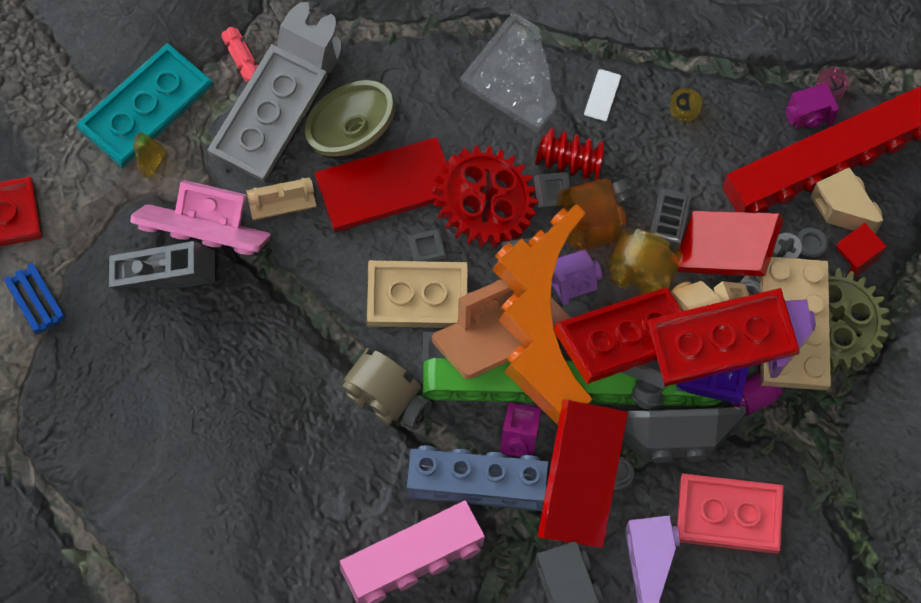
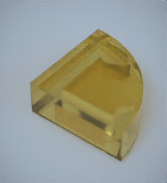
[133,132,167,178]

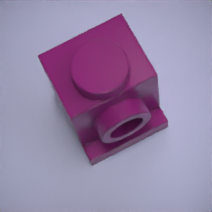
[785,83,839,130]

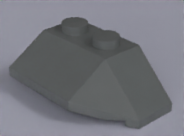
[623,406,746,463]

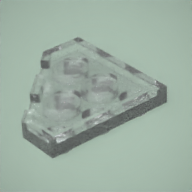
[460,12,556,133]

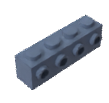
[406,446,548,511]

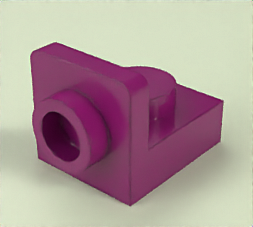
[499,402,541,458]

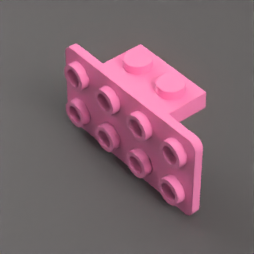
[130,180,271,255]

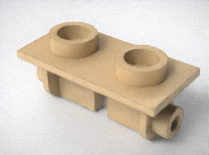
[246,178,316,220]

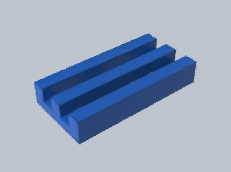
[3,263,65,335]

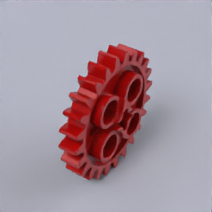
[432,145,538,248]

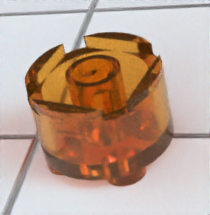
[557,178,626,252]

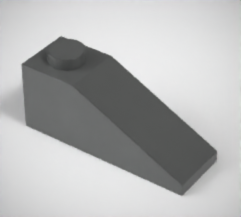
[109,241,215,289]

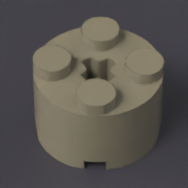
[342,348,421,426]

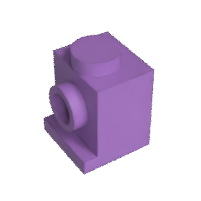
[552,249,603,305]

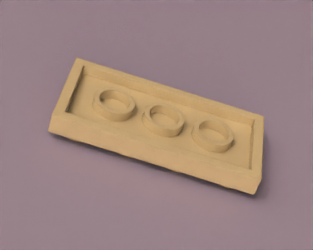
[760,257,831,390]

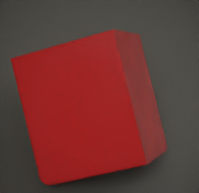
[836,223,887,279]

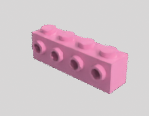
[340,500,485,603]

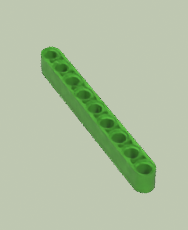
[423,358,722,406]

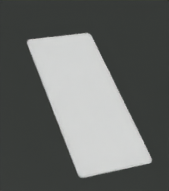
[584,69,621,121]

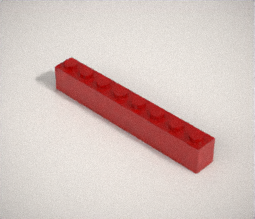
[722,86,921,213]

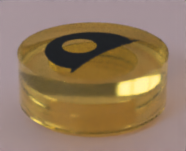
[669,88,702,121]

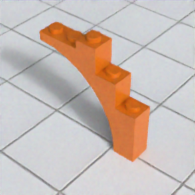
[492,204,592,425]

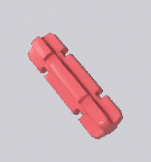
[221,27,258,82]

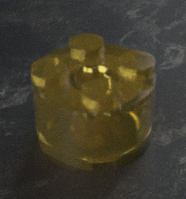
[606,229,683,295]

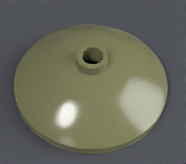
[305,80,395,156]

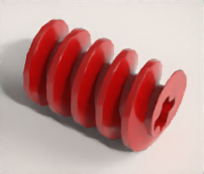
[535,127,606,182]

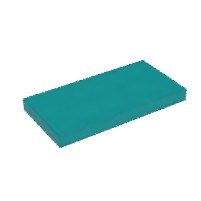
[76,43,213,168]

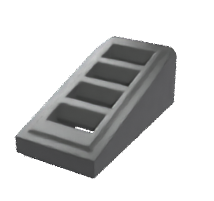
[646,187,692,254]

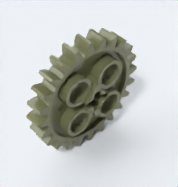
[828,268,891,373]

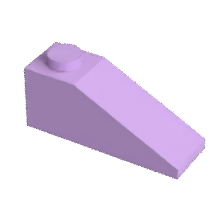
[625,515,680,603]

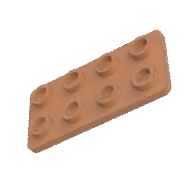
[432,279,571,379]

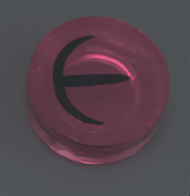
[815,68,849,100]

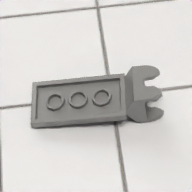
[207,2,342,183]

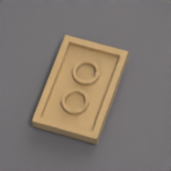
[367,260,467,328]

